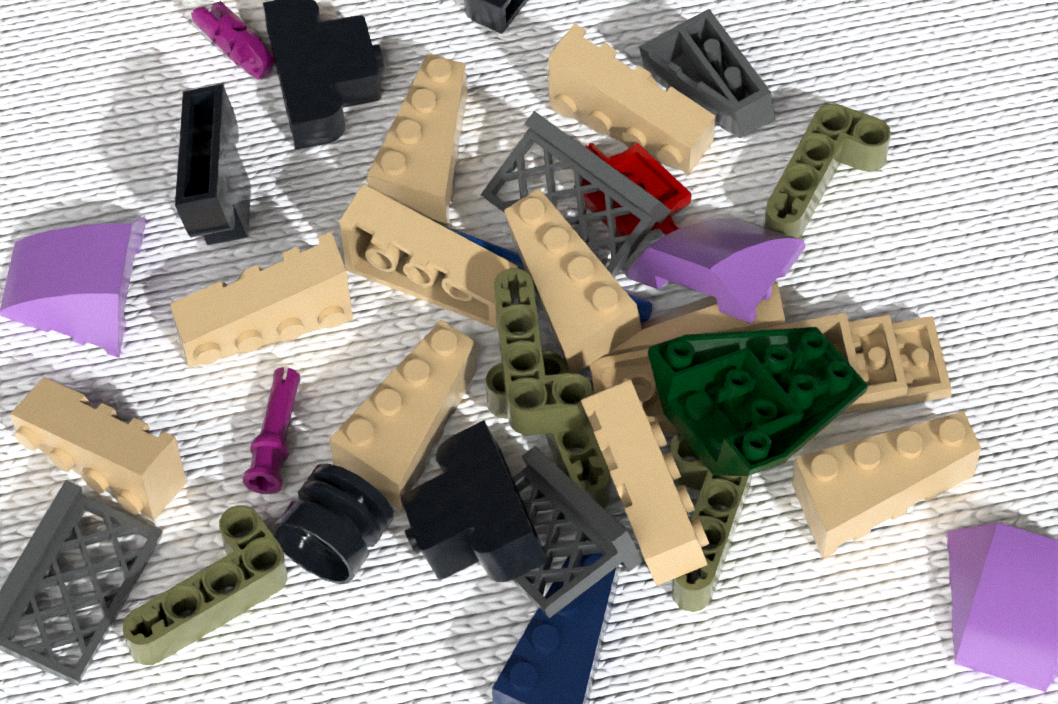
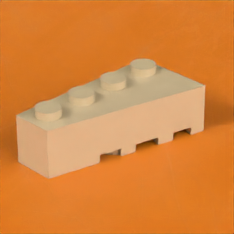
[549,23,715,174]
[504,188,642,373]

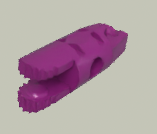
[191,1,275,80]

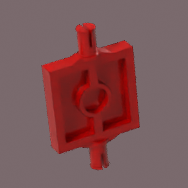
[574,143,692,237]

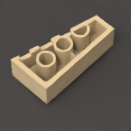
[367,53,467,227]
[339,184,518,329]
[170,231,353,368]
[329,320,477,512]
[10,377,187,521]
[581,379,709,586]
[792,411,981,559]

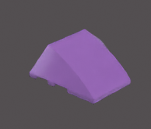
[0,215,146,358]
[627,217,806,323]
[946,522,1058,692]

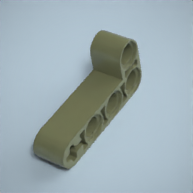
[764,103,891,239]
[494,268,592,435]
[485,350,611,509]
[670,433,752,612]
[122,505,288,665]

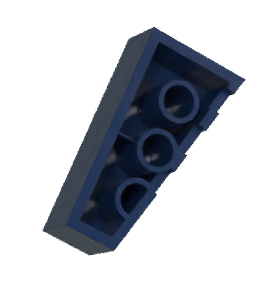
[492,553,619,704]

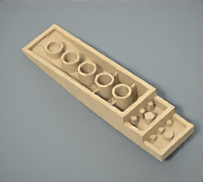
[590,313,951,434]

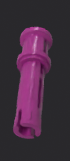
[242,367,301,494]

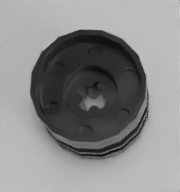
[272,463,394,584]

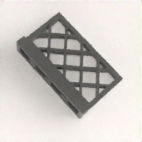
[480,111,671,278]
[512,446,643,618]
[0,480,163,686]

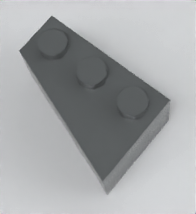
[639,9,775,138]

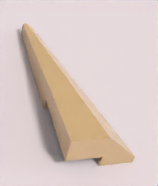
[586,280,785,368]

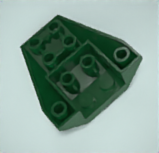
[648,327,868,476]

